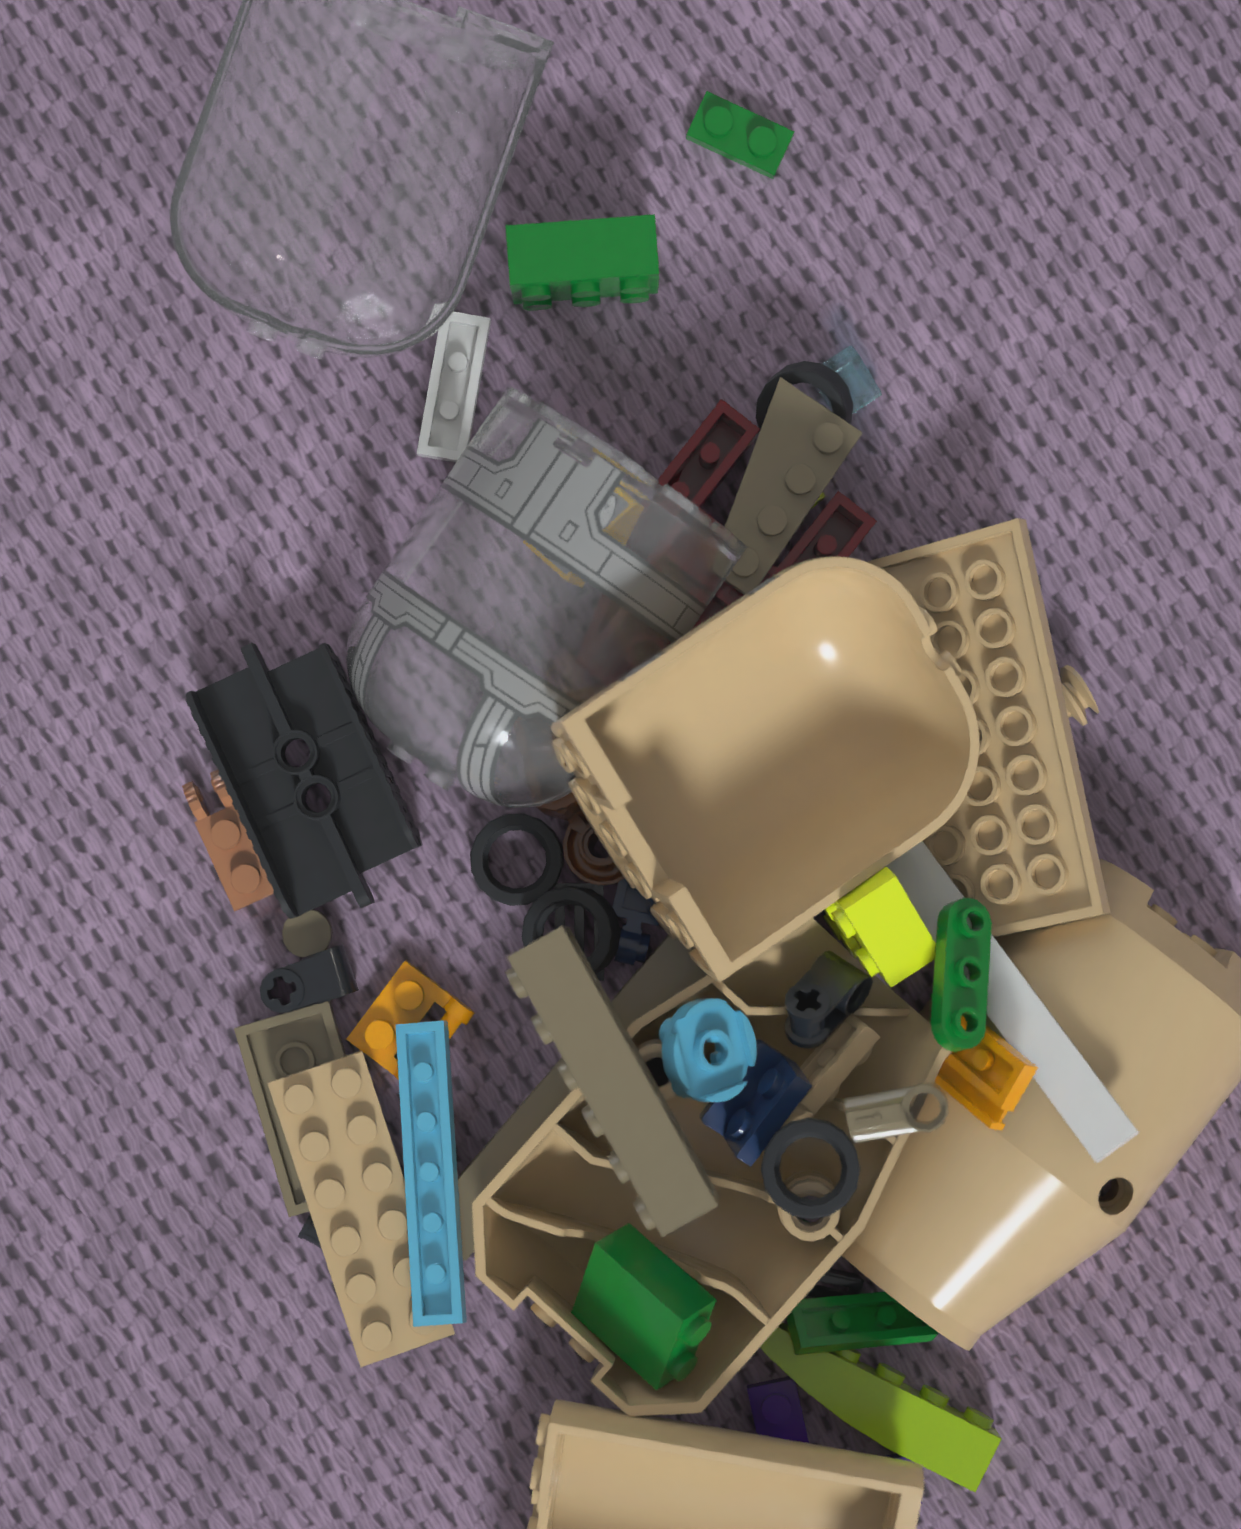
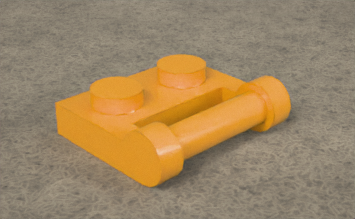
[346,960,475,1080]

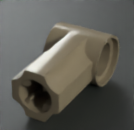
[844,1083,949,1144]

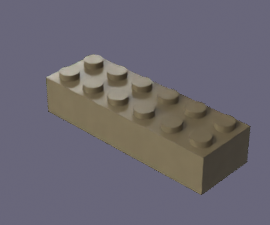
[505,926,719,1237]

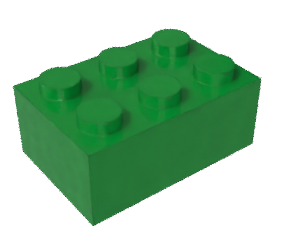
[505,214,659,311]

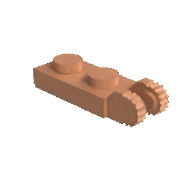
[182,769,274,911]

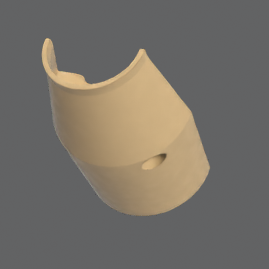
[842,859,1241,1351]
[472,918,952,1416]

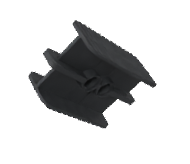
[185,643,423,919]

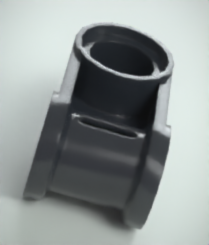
[260,944,359,1013]
[785,950,873,1049]

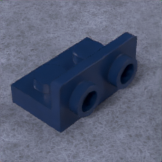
[699,1039,812,1166]

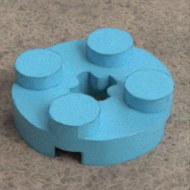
[659,998,757,1102]

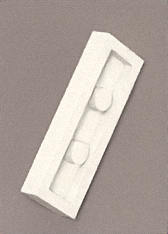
[417,310,491,463]

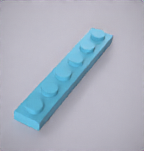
[395,1020,467,1327]

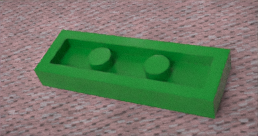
[786,1292,938,1355]

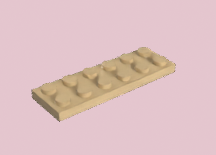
[268,1051,455,1367]

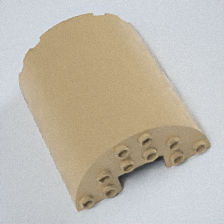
[527,1399,924,1529]

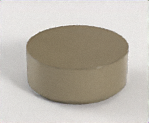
[282,909,333,958]

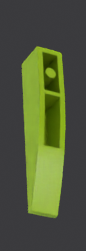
[760,1322,1002,1492]

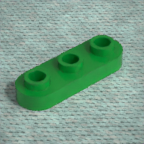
[931,898,992,1052]

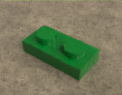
[686,91,795,179]

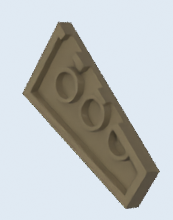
[709,377,862,595]

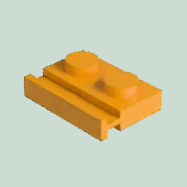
[934,1016,1038,1131]

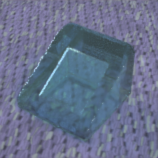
[817,345,882,414]

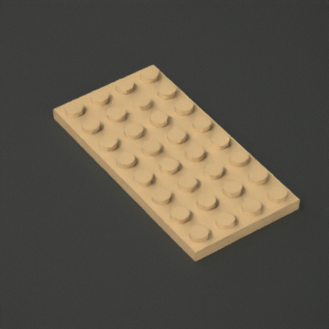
[868,518,1111,937]

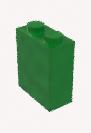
[571,1223,717,1391]

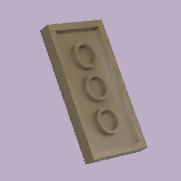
[234,1000,347,1217]

